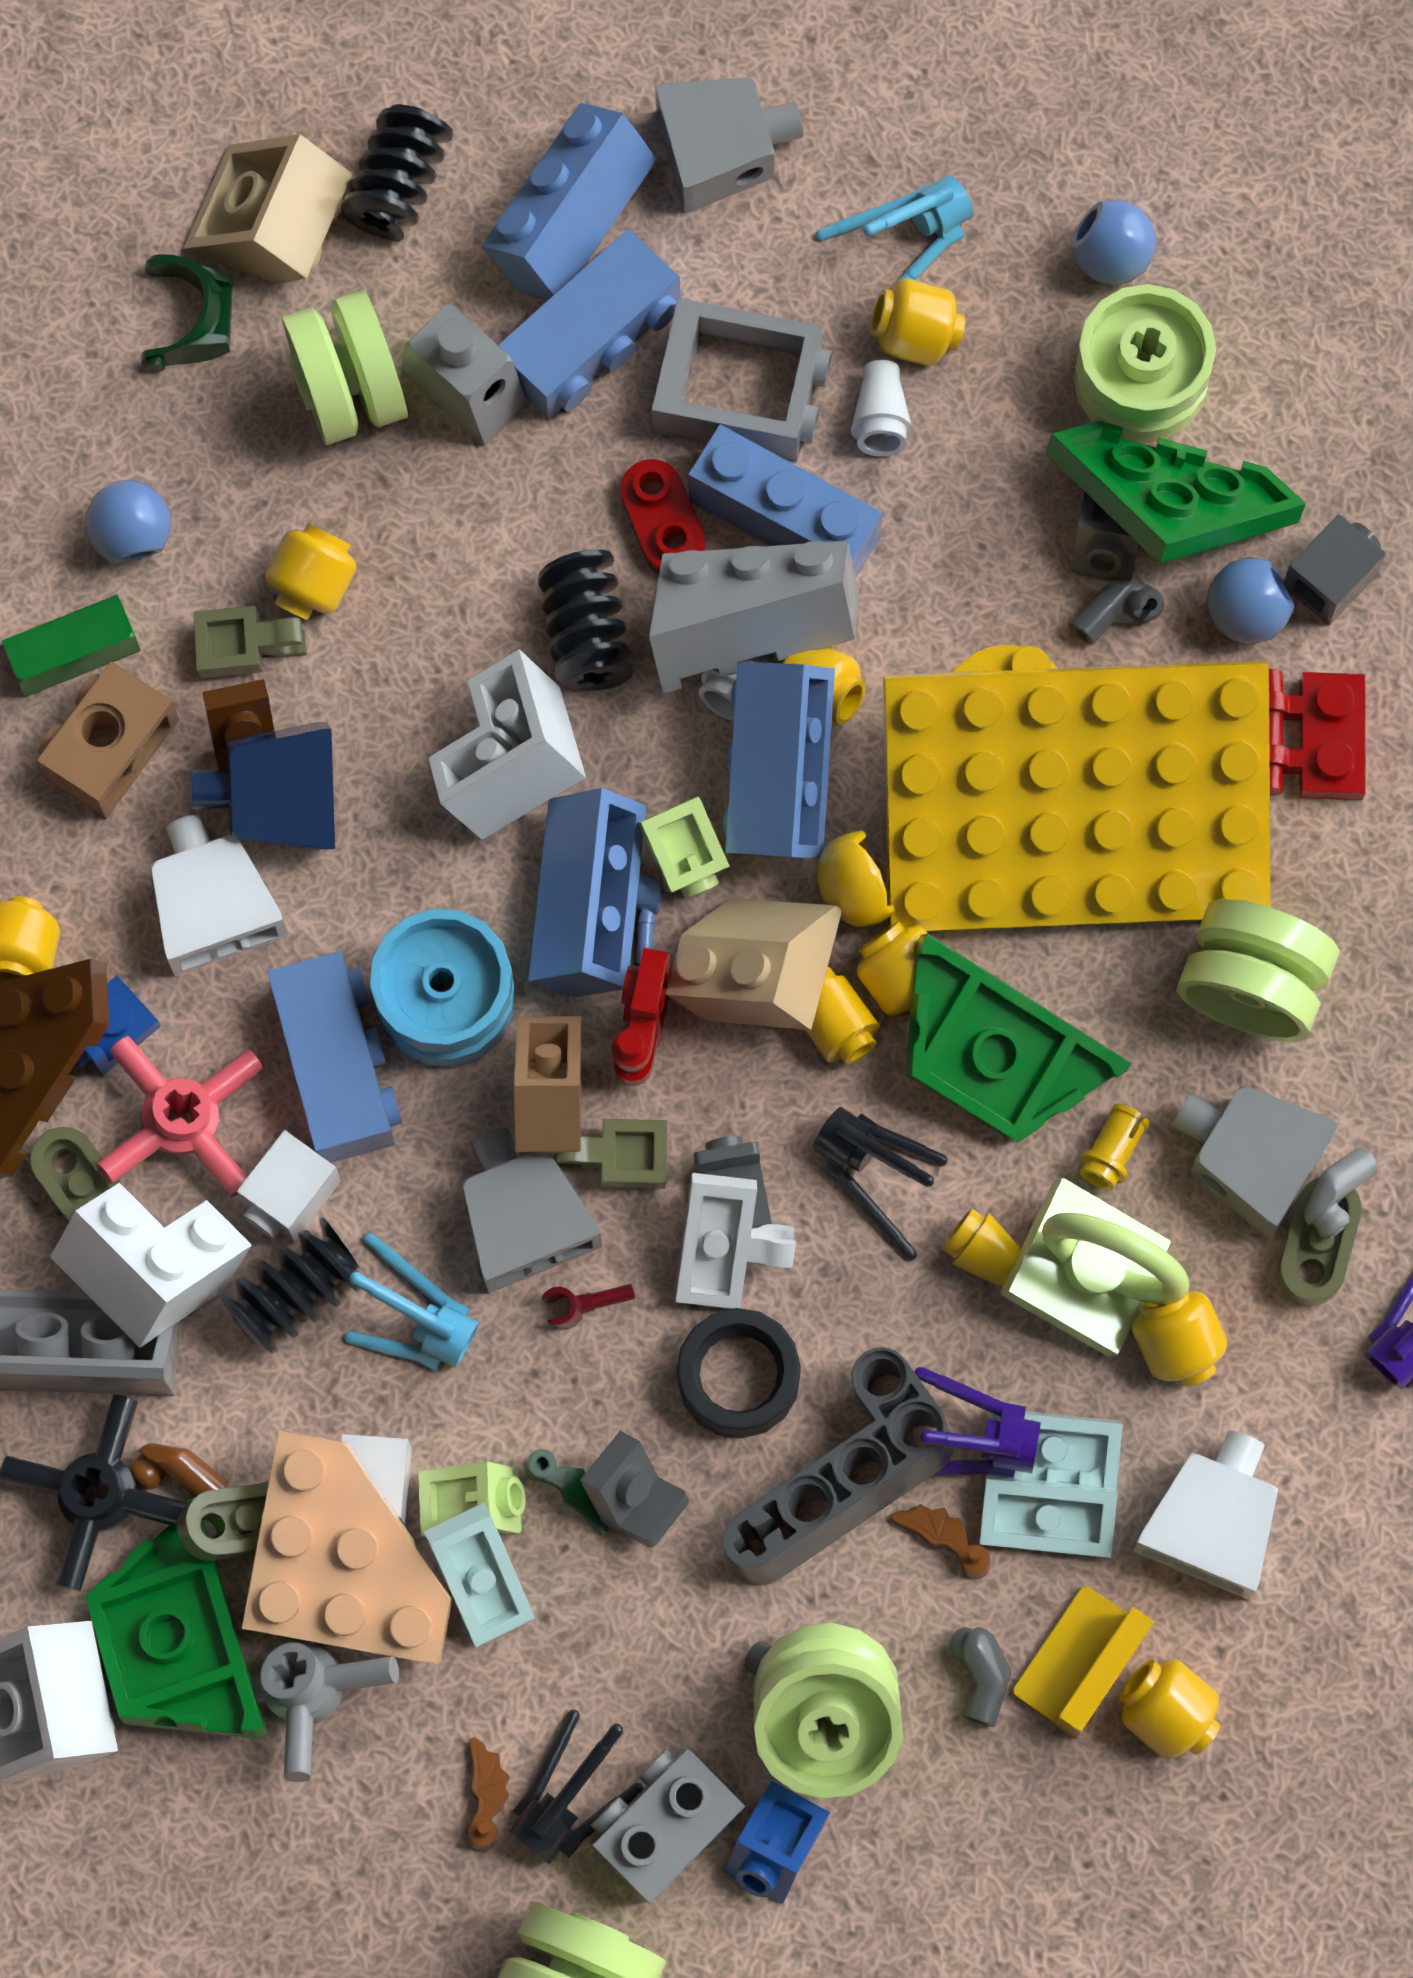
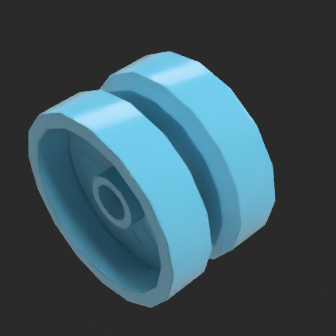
[370,909,516,1067]

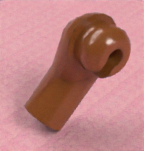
[128,1443,228,1497]

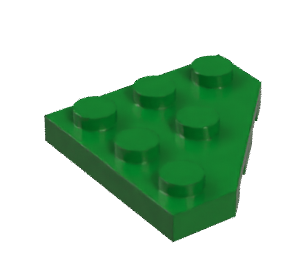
[1046,421,1306,564]

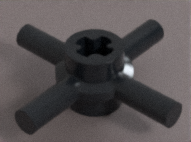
[0,1394,187,1592]

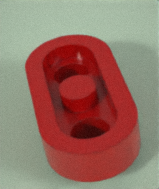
[621,459,705,575]

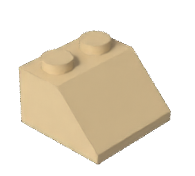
[183,134,353,283]
[665,898,842,1030]

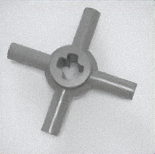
[251,1638,399,1782]

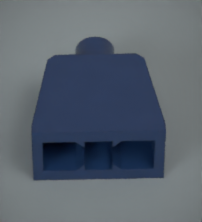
[190,722,335,850]

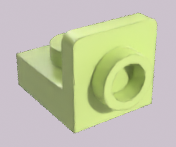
[638,797,730,898]
[418,1462,526,1537]

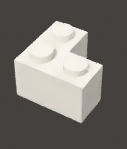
[428,649,586,840]
[50,1183,252,1348]

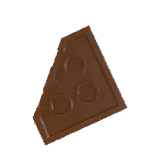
[0,958,110,1179]

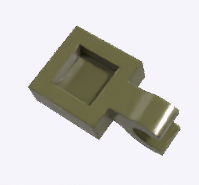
[193,605,307,679]
[556,1119,667,1189]

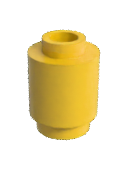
[805,967,880,1065]

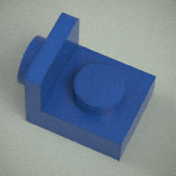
[76,975,161,1076]
[725,1781,830,1904]

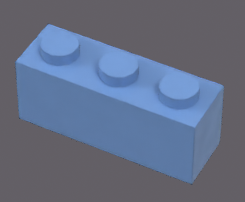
[482,103,657,299]
[498,228,681,420]
[688,425,882,578]
[723,662,835,859]
[528,788,647,997]
[267,951,402,1163]

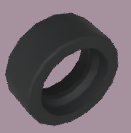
[677,1308,801,1439]

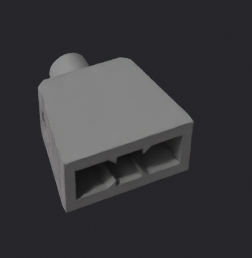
[655,77,803,214]
[401,304,527,446]
[1172,1086,1339,1239]
[462,1128,602,1294]

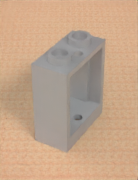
[652,298,832,461]

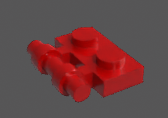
[1269,669,1366,800]
[612,947,671,1086]

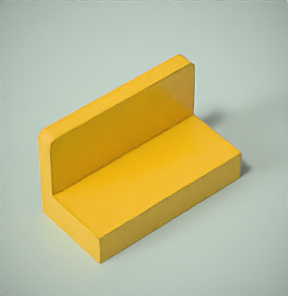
[1013,1586,1155,1739]

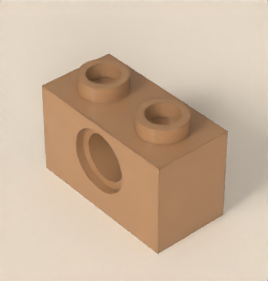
[37,661,179,819]
[514,1016,582,1155]

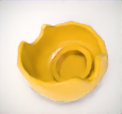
[816,830,895,927]

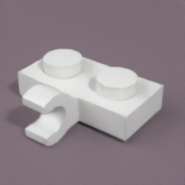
[675,1173,796,1309]

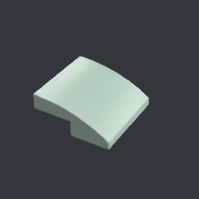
[979,1411,1123,1558]

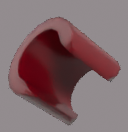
[541,1284,635,1330]

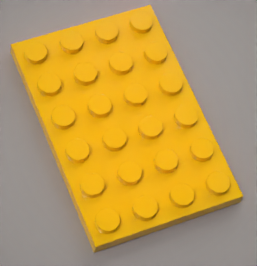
[883,661,1271,931]

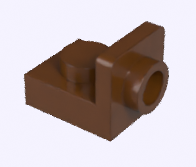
[202,679,275,770]

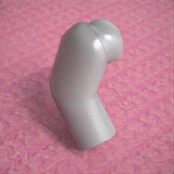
[1304,1148,1377,1239]

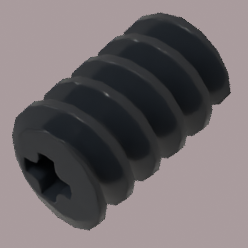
[341,104,454,242]
[537,549,634,691]
[216,1216,361,1354]

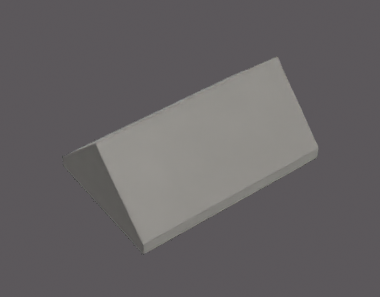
[0,1289,180,1396]

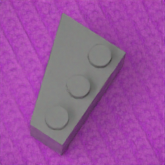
[649,540,860,694]

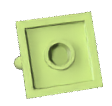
[1000,1178,1189,1357]

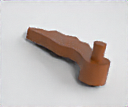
[892,1504,990,1580]
[467,1737,510,1852]

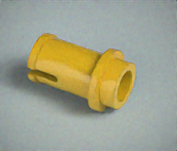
[1079,1104,1150,1190]

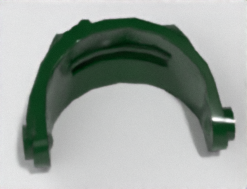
[141,254,233,372]

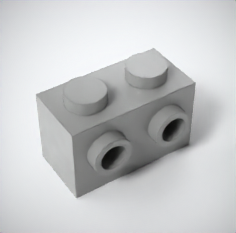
[588,1748,745,1904]

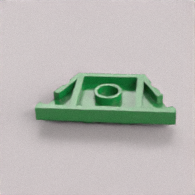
[905,934,1131,1142]
[85,1498,268,1739]

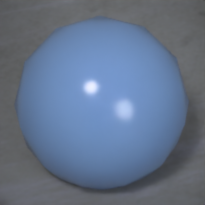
[1071,199,1157,286]
[85,479,171,563]
[1207,557,1294,645]

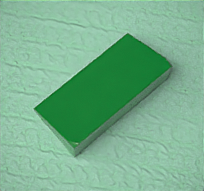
[2,594,141,697]

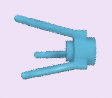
[816,175,973,285]
[344,1233,479,1372]

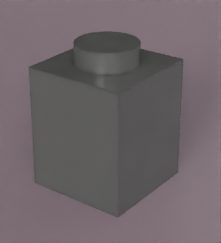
[1284,513,1386,626]

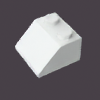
[0,1621,118,1786]

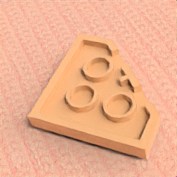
[242,1430,453,1665]

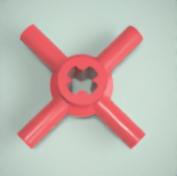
[96,1036,263,1198]

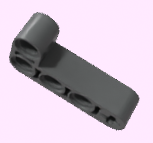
[723,1347,954,1585]

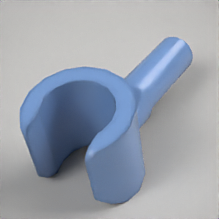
[636,874,663,965]

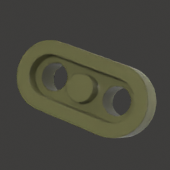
[30,1127,125,1222]
[1278,1177,1362,1306]
[177,1482,269,1561]

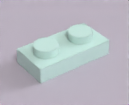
[424,1503,535,1647]

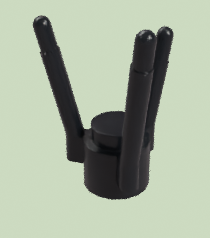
[813,1107,948,1261]
[509,1709,644,1864]

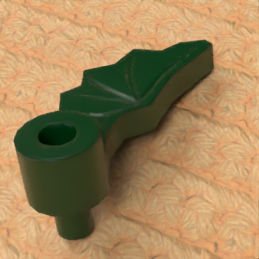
[523,1449,608,1535]

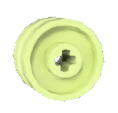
[1073,284,1216,443]
[281,289,408,446]
[1176,899,1340,1042]
[753,1623,903,1799]
[497,1901,667,1978]

